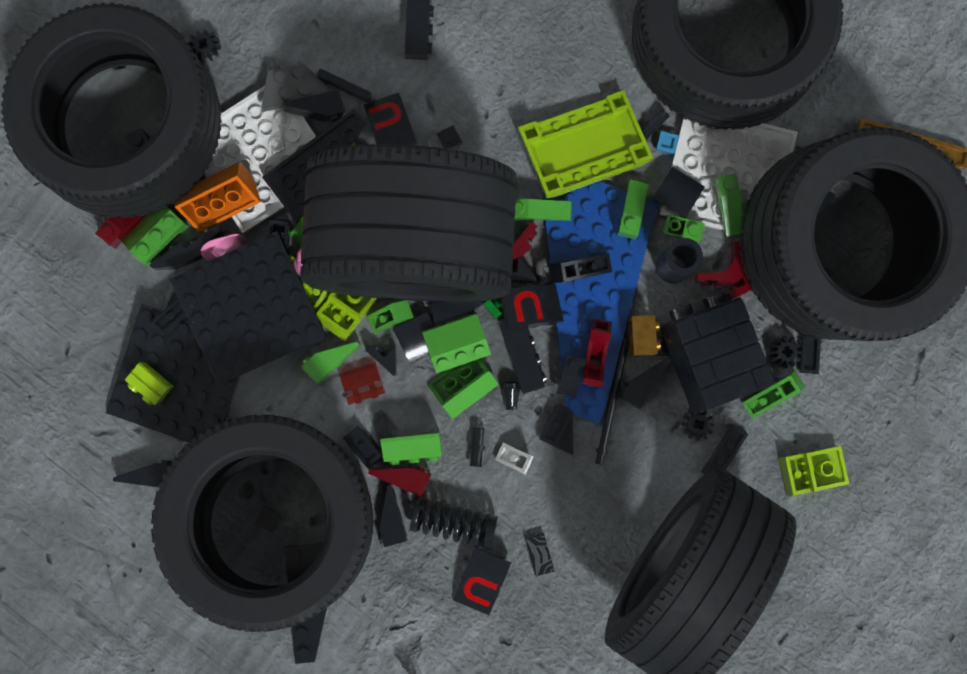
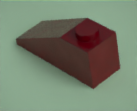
[95,215,145,249]
[368,465,431,497]

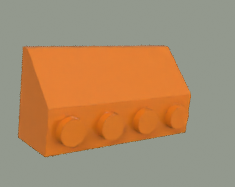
[175,161,261,232]

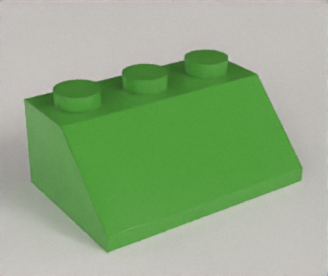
[121,207,189,267]
[422,312,491,374]
[427,359,499,419]
[380,433,443,465]

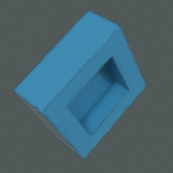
[656,131,679,155]

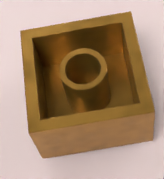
[628,315,660,357]

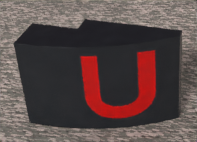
[364,93,417,145]
[500,284,564,329]
[453,547,511,615]

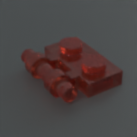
[339,362,385,405]

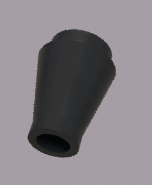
[501,382,521,410]

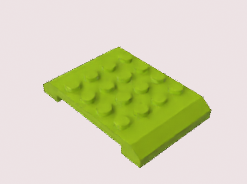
[518,90,653,198]

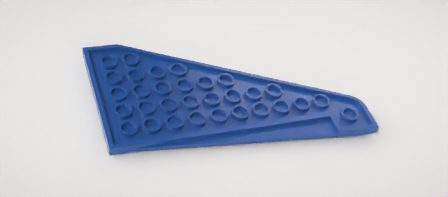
[542,181,660,424]

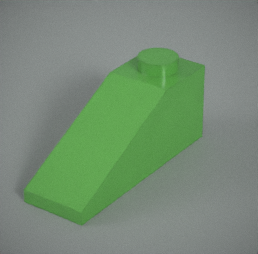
[713,173,743,237]
[617,180,648,240]
[514,199,572,221]
[301,342,361,384]
[742,370,806,419]

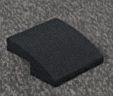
[652,167,705,218]
[393,312,434,364]

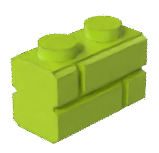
[125,361,174,405]

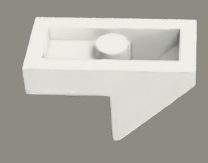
[495,443,533,475]

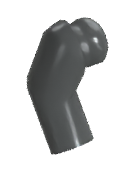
[535,257,549,285]

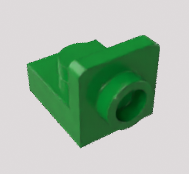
[483,298,504,320]

